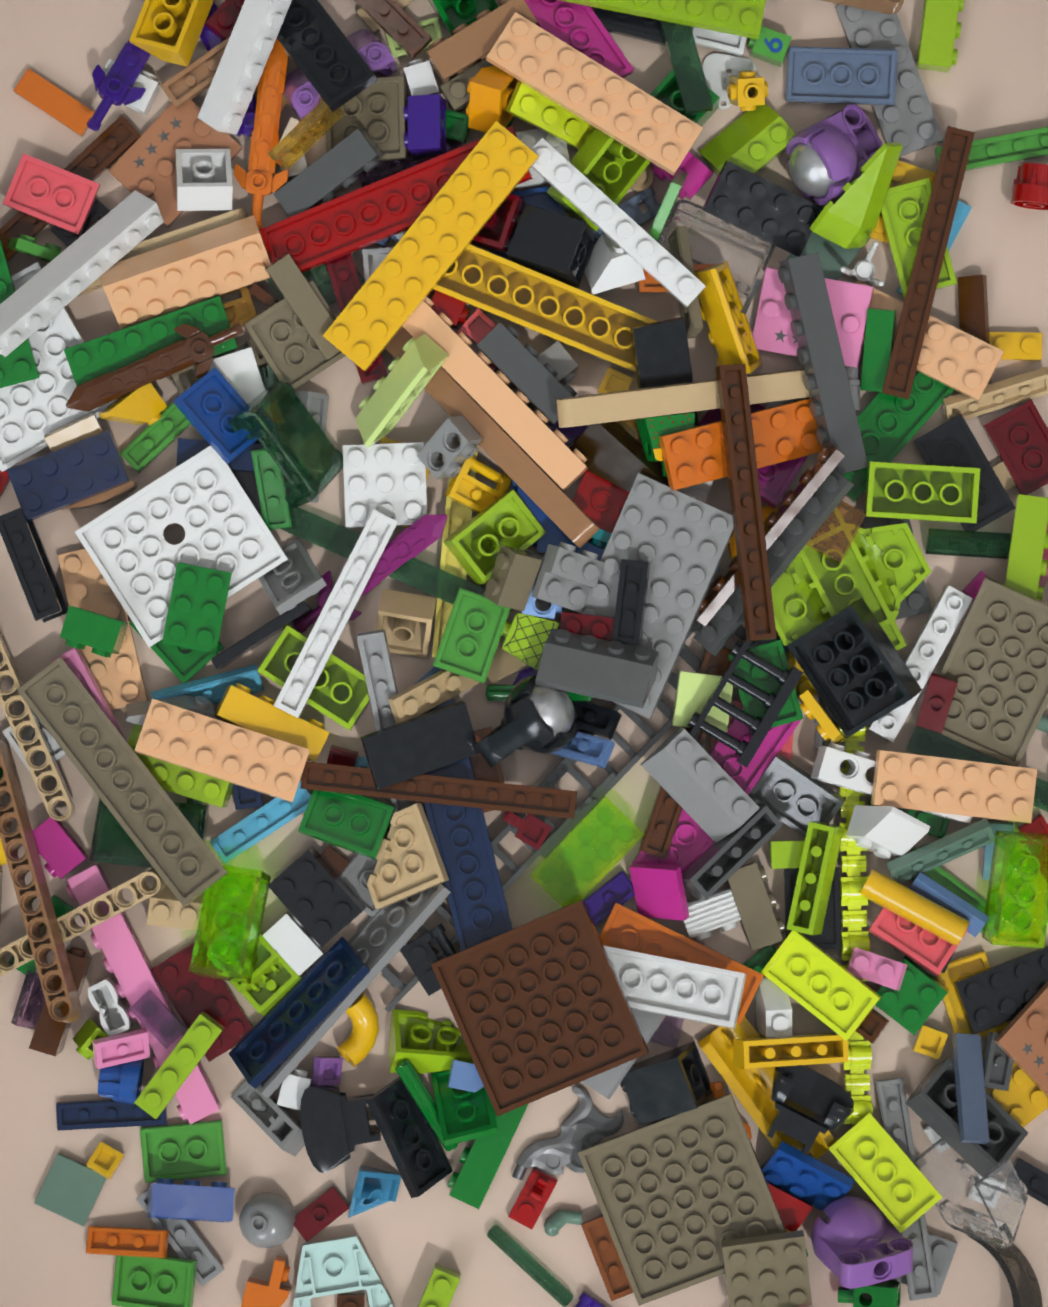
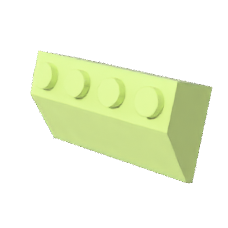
[355,334,449,448]

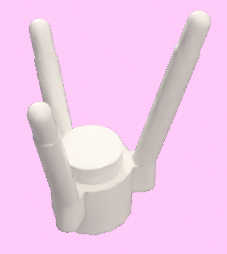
[840,241,884,286]

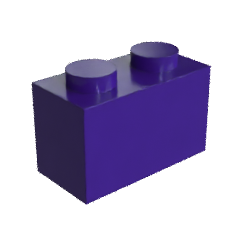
[404,94,446,156]

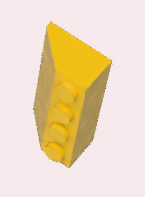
[129,0,214,67]
[694,261,762,374]

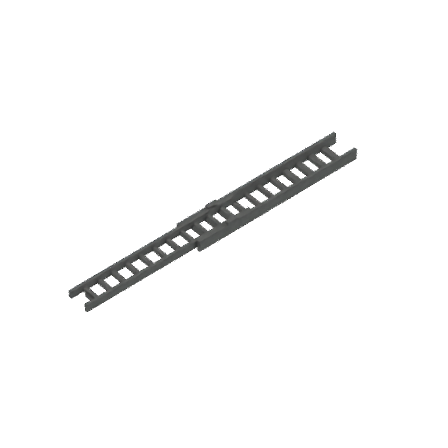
[381,621,753,1013]

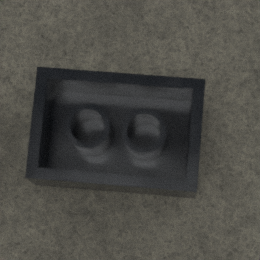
[267,846,366,947]

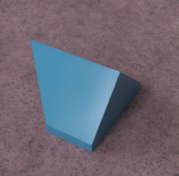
[348,1165,401,1218]

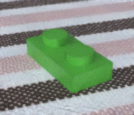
[7,234,62,263]

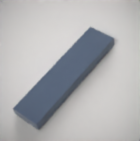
[952,1033,989,1144]

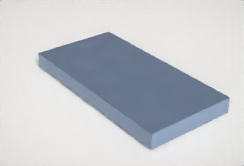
[786,46,898,106]

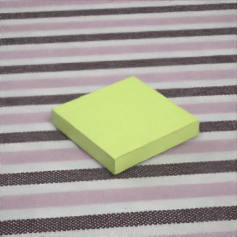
[672,671,733,732]

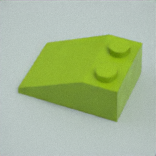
[443,489,546,584]

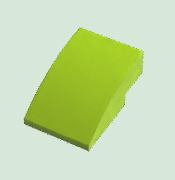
[205,916,303,1016]

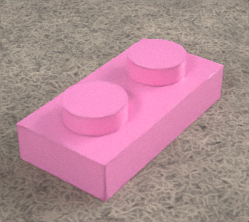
[847,947,908,991]
[92,1028,150,1069]

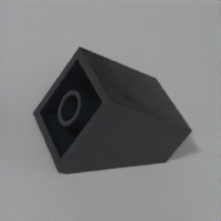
[506,204,597,289]
[620,1041,712,1125]

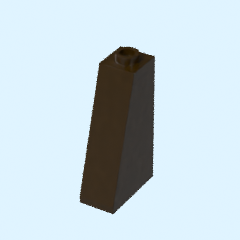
[569,421,669,492]

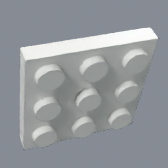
[343,442,428,528]

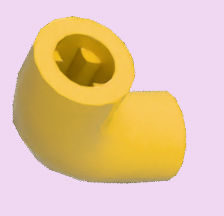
[337,991,379,1067]

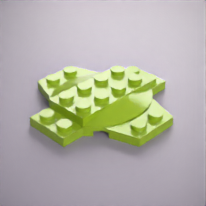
[771,507,932,651]

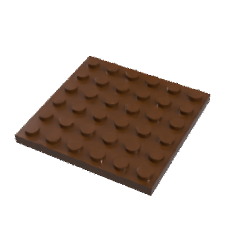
[431,899,649,1116]

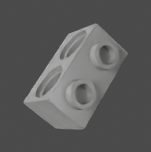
[416,415,483,479]

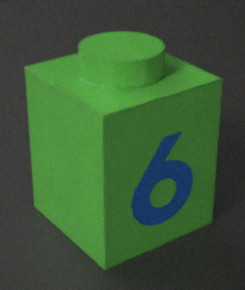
[748,26,792,67]

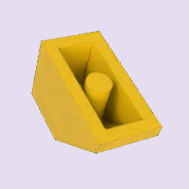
[98,383,167,425]

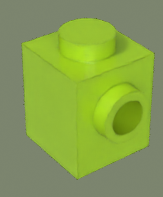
[72,1017,109,1060]

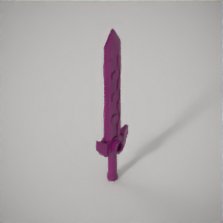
[294,514,447,634]

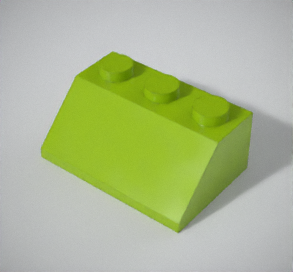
[698,103,795,176]

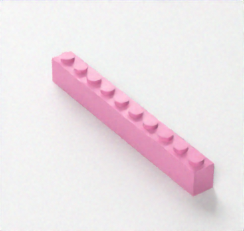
[66,864,222,1124]

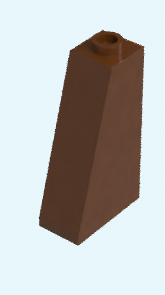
[29,947,92,1056]

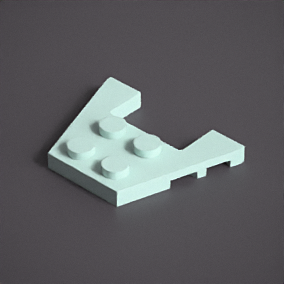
[293,1235,395,1307]

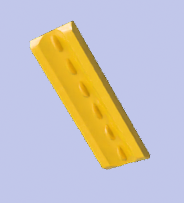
[697,1016,836,1159]

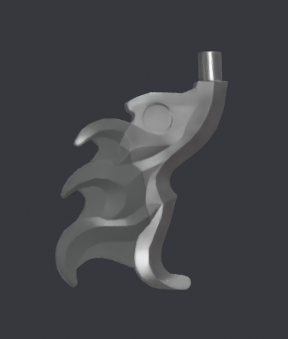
[512,1086,624,1180]

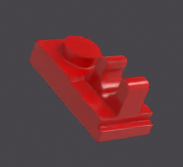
[508,1168,558,1230]

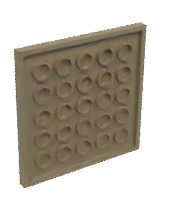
[578,1093,787,1306]

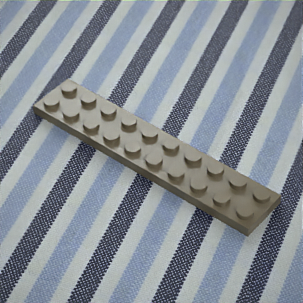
[17,656,228,907]

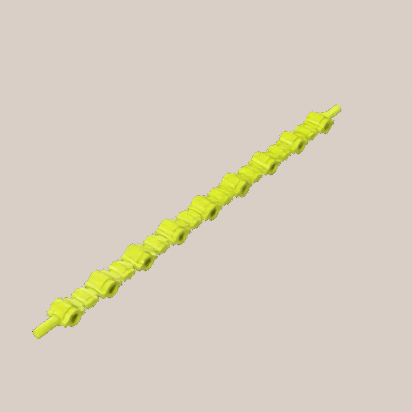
[836,722,873,1127]

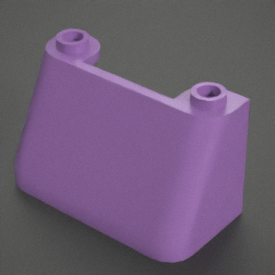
[284,29,397,129]

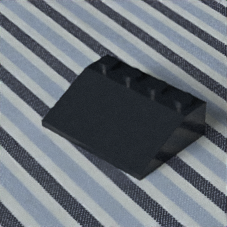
[787,598,922,738]

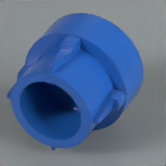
[98,1059,144,1105]

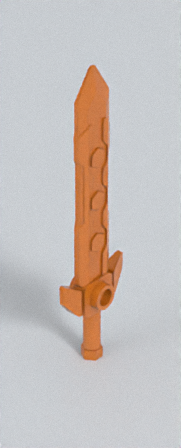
[234,38,289,230]

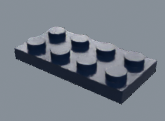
[7,430,130,522]

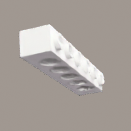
[866,585,973,742]
[810,743,972,824]

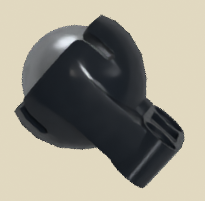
[475,675,579,767]

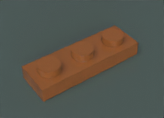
[581,1215,633,1301]

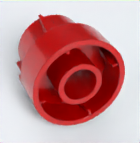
[1010,163,1048,210]

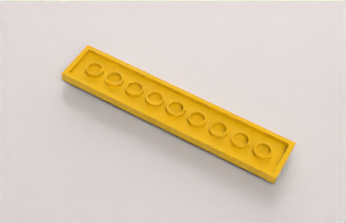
[323,121,540,371]

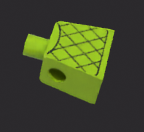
[501,613,560,671]

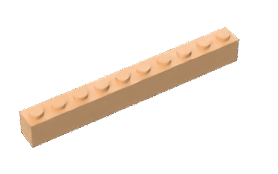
[403,297,588,491]

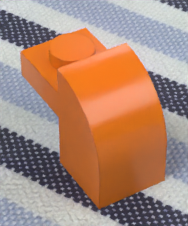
[241,1256,291,1307]

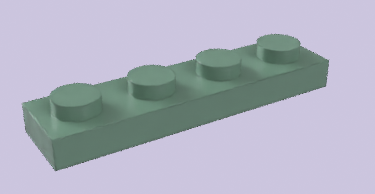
[886,818,996,884]

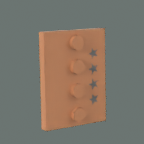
[108,100,243,228]
[994,981,1048,1097]

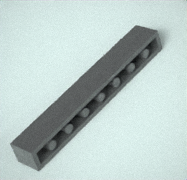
[778,252,868,474]

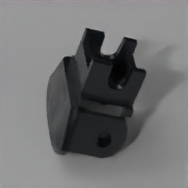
[767,1065,854,1156]
[300,1083,381,1173]

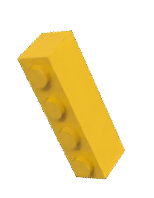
[215,683,330,762]
[733,1032,849,1069]

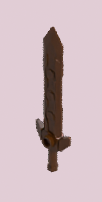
[66,322,245,412]

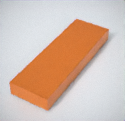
[13,69,94,137]
[86,1226,169,1259]

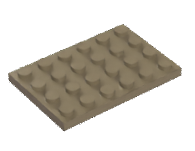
[937,576,1048,767]

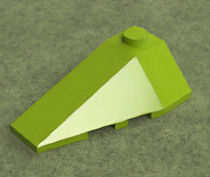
[809,142,903,249]

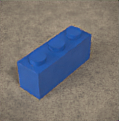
[147,1178,235,1223]

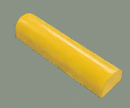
[859,869,970,946]

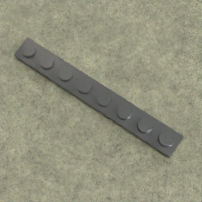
[693,469,854,656]

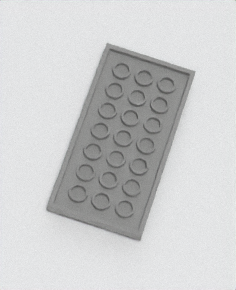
[577,473,734,719]

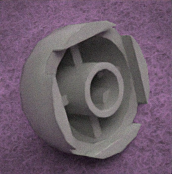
[239,1193,295,1248]

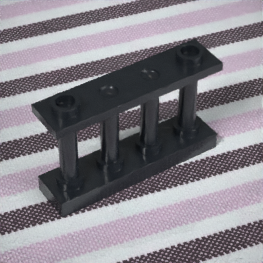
[0,508,68,623]
[687,638,804,768]

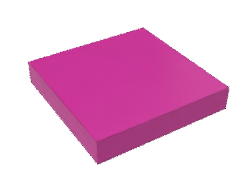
[629,863,690,921]

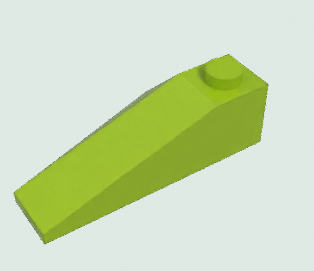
[388,1009,474,1074]

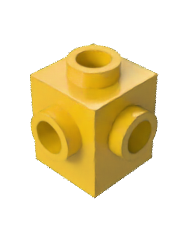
[727,70,768,111]

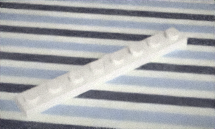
[531,138,706,308]
[273,509,398,718]

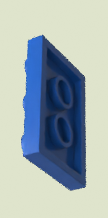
[173,368,269,465]
[761,1141,854,1211]

